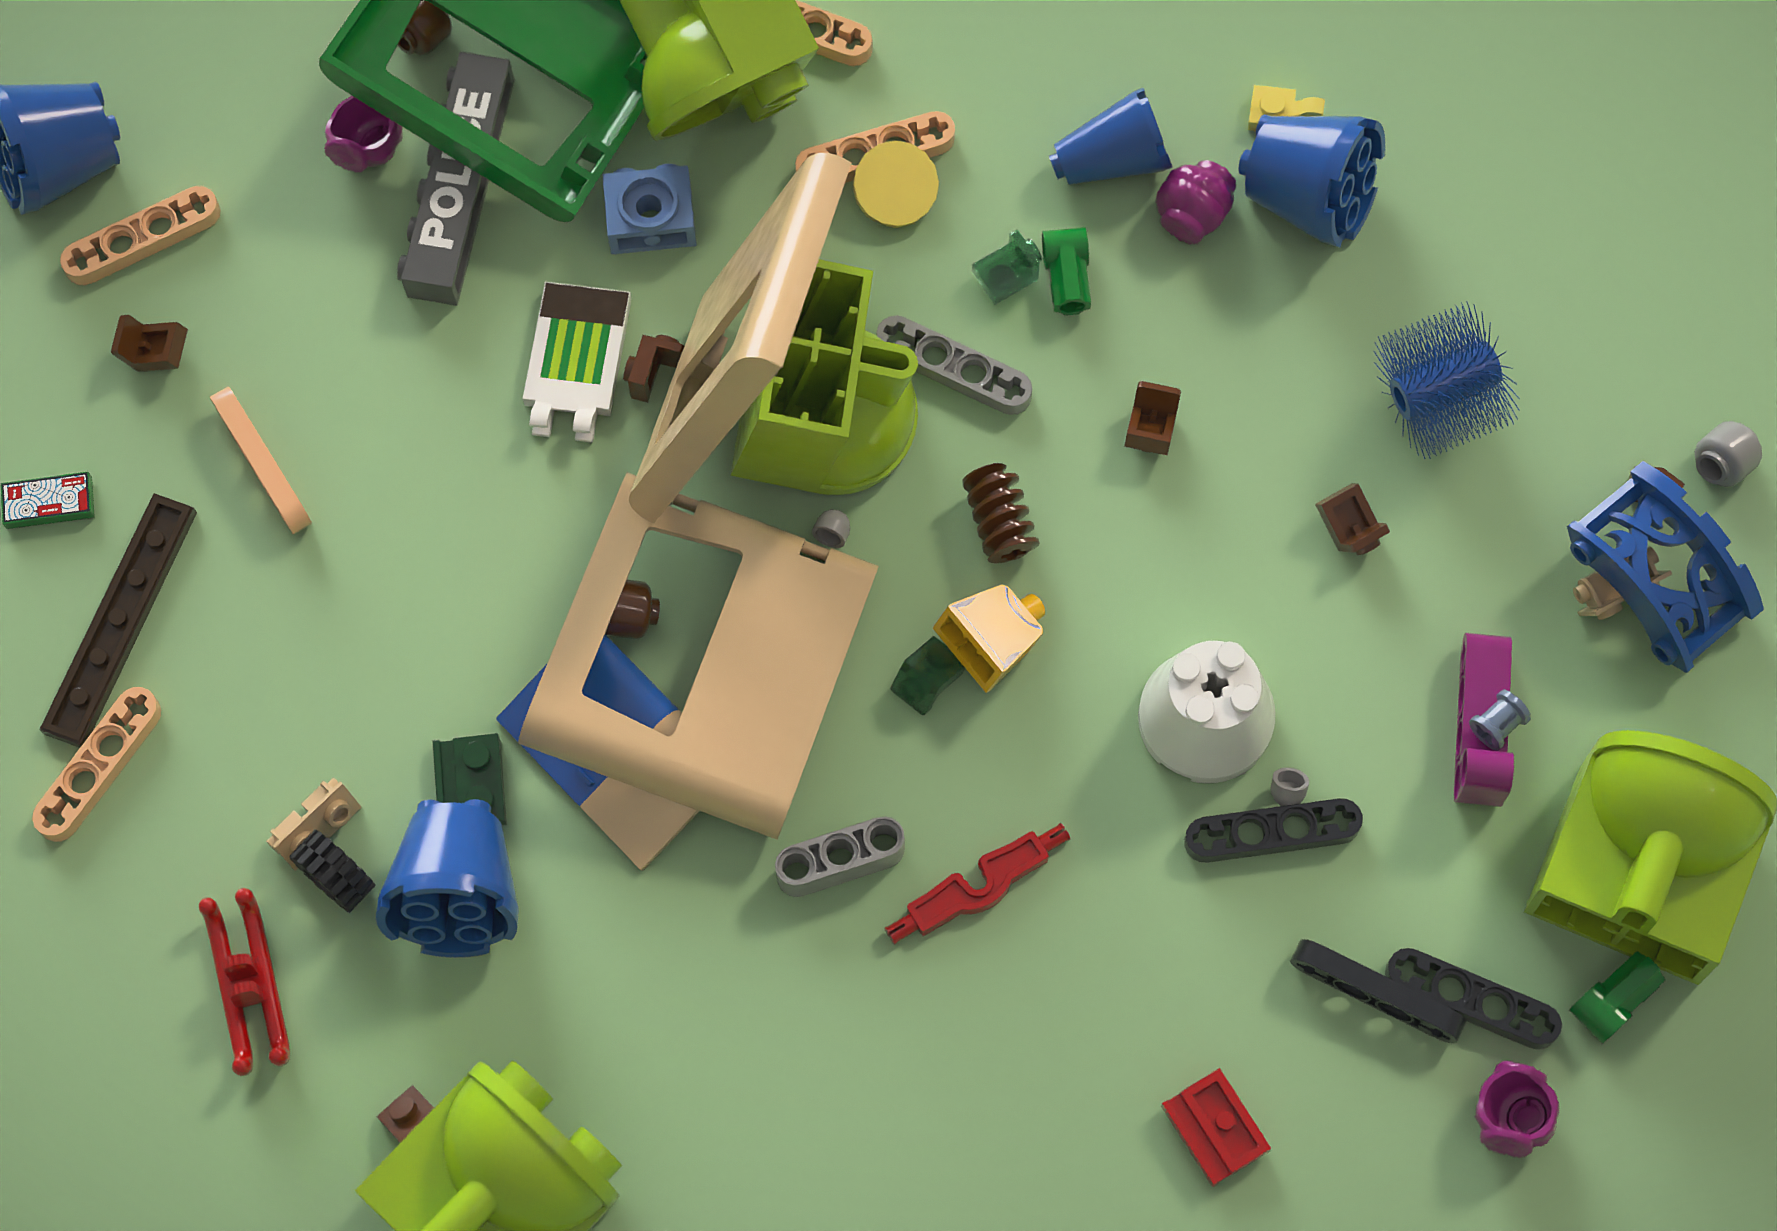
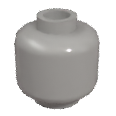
[1694,421,1762,487]

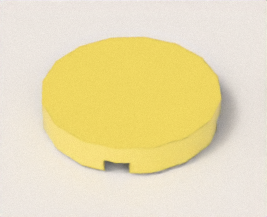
[852,140,939,228]

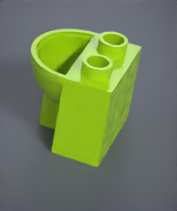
[620,0,819,141]
[730,259,918,495]
[1524,730,1777,985]
[354,1060,622,1231]

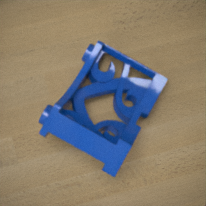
[1567,461,1764,673]

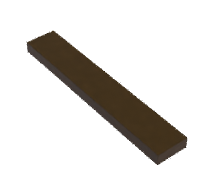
[39,493,197,748]

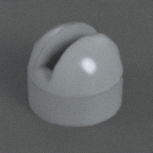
[812,509,850,548]
[1271,768,1309,806]

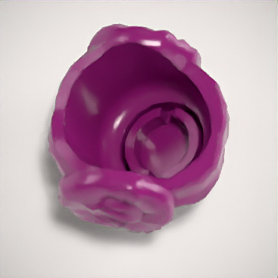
[324,95,403,173]
[1156,160,1237,245]
[1474,1061,1560,1158]

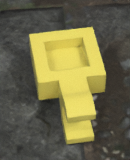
[1248,85,1325,131]

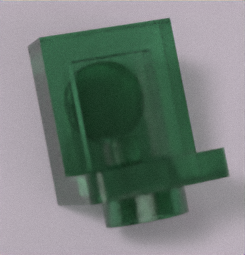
[972,229,1042,304]
[891,636,965,715]

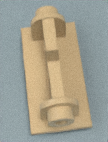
[1573,547,1672,620]
[266,778,362,871]

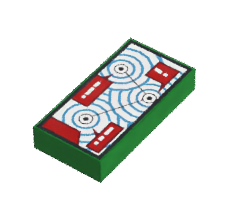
[0,471,95,529]

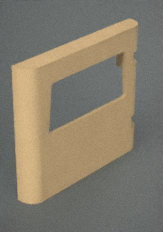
[629,153,852,523]
[518,472,879,840]

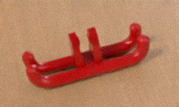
[199,888,290,1076]

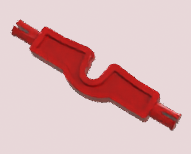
[884,823,1071,945]

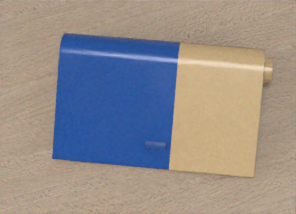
[496,634,700,871]

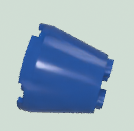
[0,82,120,215]
[1238,115,1385,248]
[376,799,519,958]

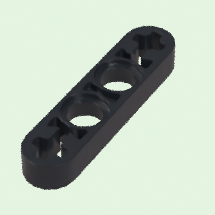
[1184,798,1363,863]
[1290,939,1466,1044]
[1385,948,1562,1049]

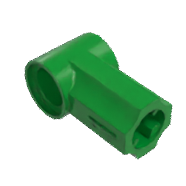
[1042,227,1091,316]
[1569,951,1666,1044]

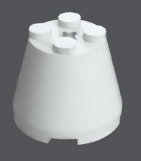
[1138,641,1275,783]

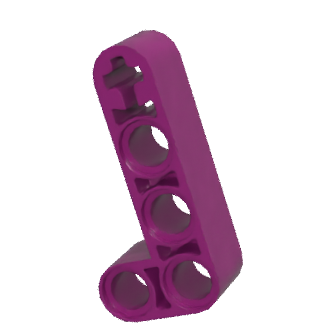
[1454,633,1514,807]

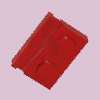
[1161,1068,1272,1187]

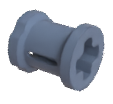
[1469,689,1531,751]

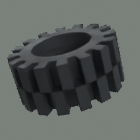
[289,829,376,913]

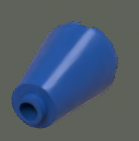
[1049,88,1172,185]

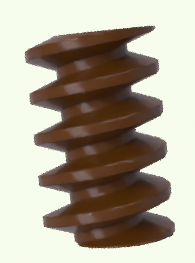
[962,463,1040,564]

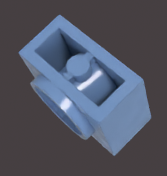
[602,164,697,255]

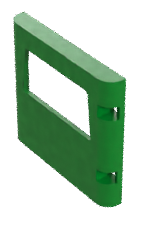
[319,0,647,222]

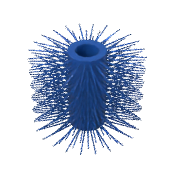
[1373,301,1520,459]

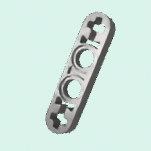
[876,315,1032,415]

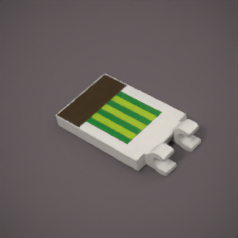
[523,282,632,443]

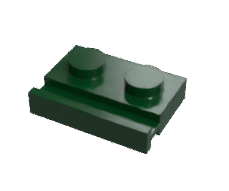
[432,733,507,825]

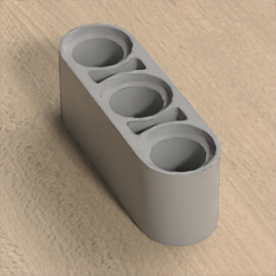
[775,816,905,897]

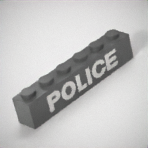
[397,52,514,306]

